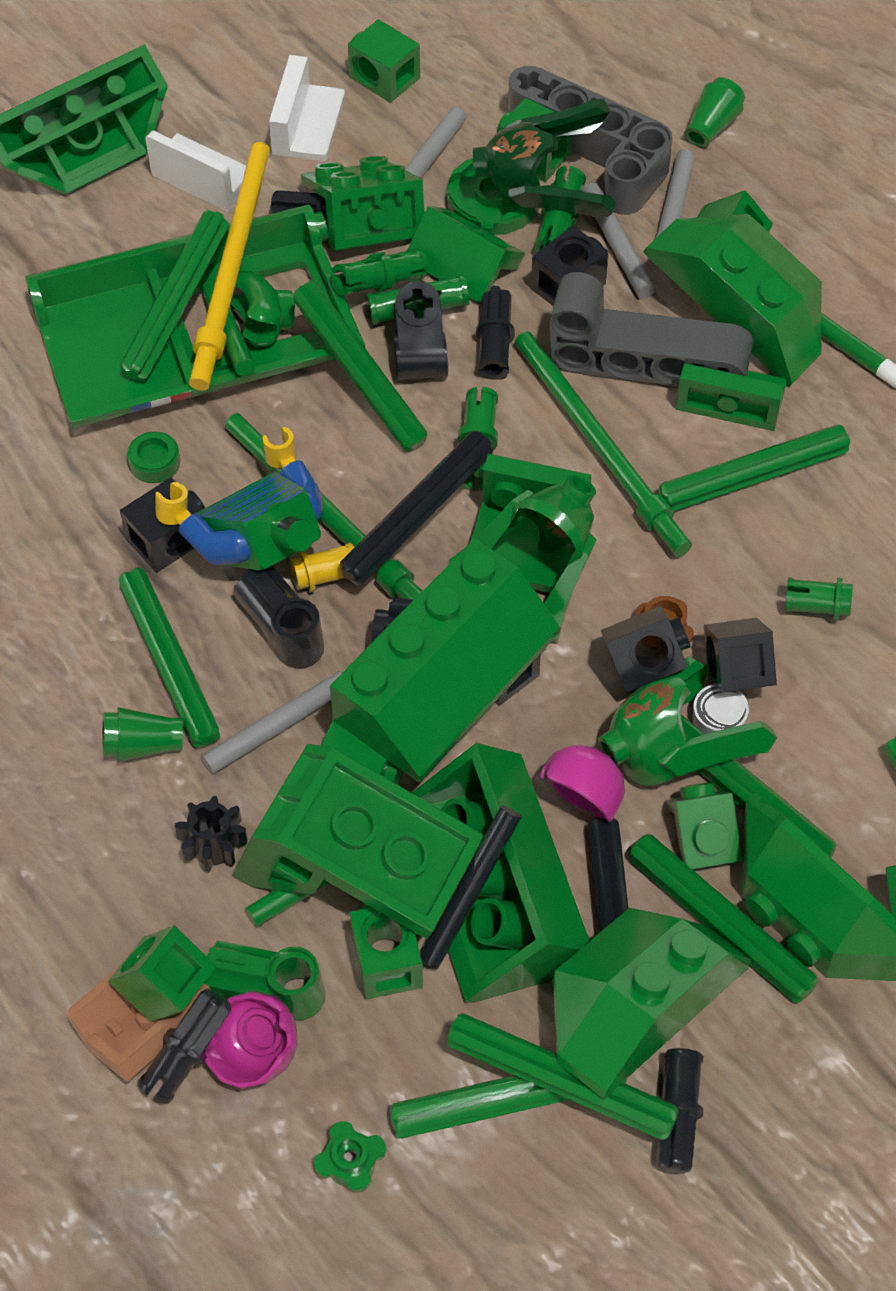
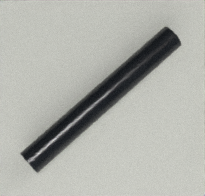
[420,806,522,969]

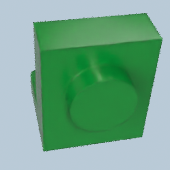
[667,782,743,869]

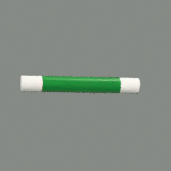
[821,312,896,389]

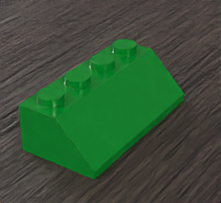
[330,538,560,783]
[412,743,590,1003]

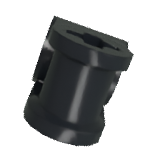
[394,281,448,381]

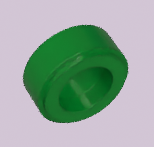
[127,431,180,483]

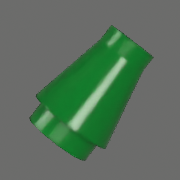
[684,77,745,148]
[102,707,183,762]

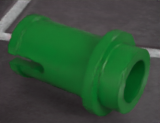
[785,577,853,621]

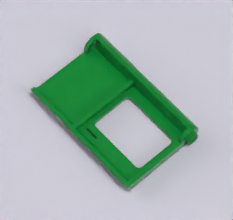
[25,204,365,429]

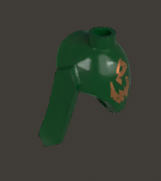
[473,99,616,219]

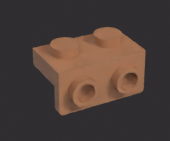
[66,966,211,1082]

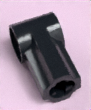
[233,566,324,669]

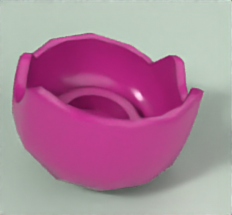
[539,745,625,822]
[205,991,297,1089]

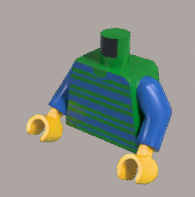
[155,427,323,570]

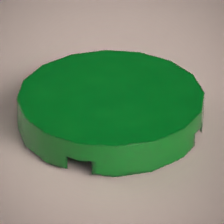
[447,158,540,235]

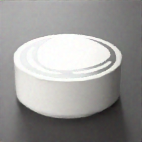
[692,684,749,734]

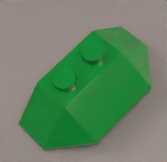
[0,44,168,195]
[643,214,821,388]
[741,794,896,981]
[553,908,752,1099]

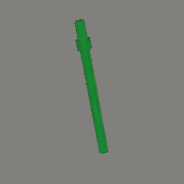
[515,331,692,557]
[225,413,423,600]

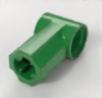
[204,940,326,1020]

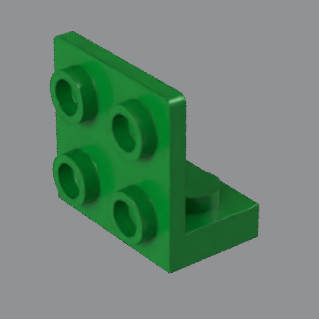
[301,156,424,250]
[470,454,592,593]

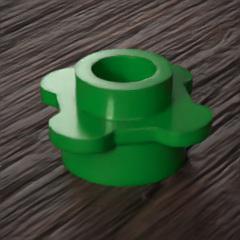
[314,1121,386,1192]

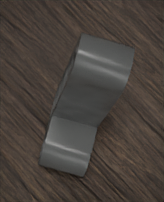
[508,66,673,215]
[549,272,754,386]

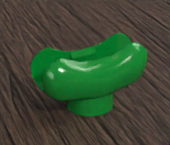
[230,271,295,347]

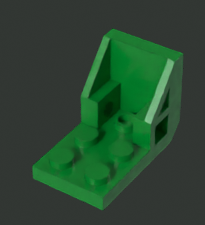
[232,744,485,939]

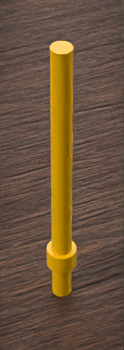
[189,142,270,391]

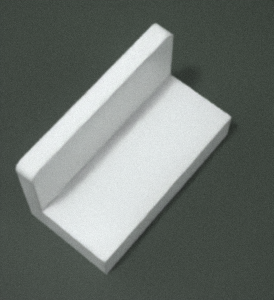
[269,55,345,162]
[146,131,246,213]

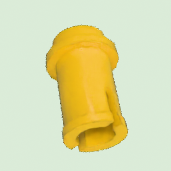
[289,543,354,592]

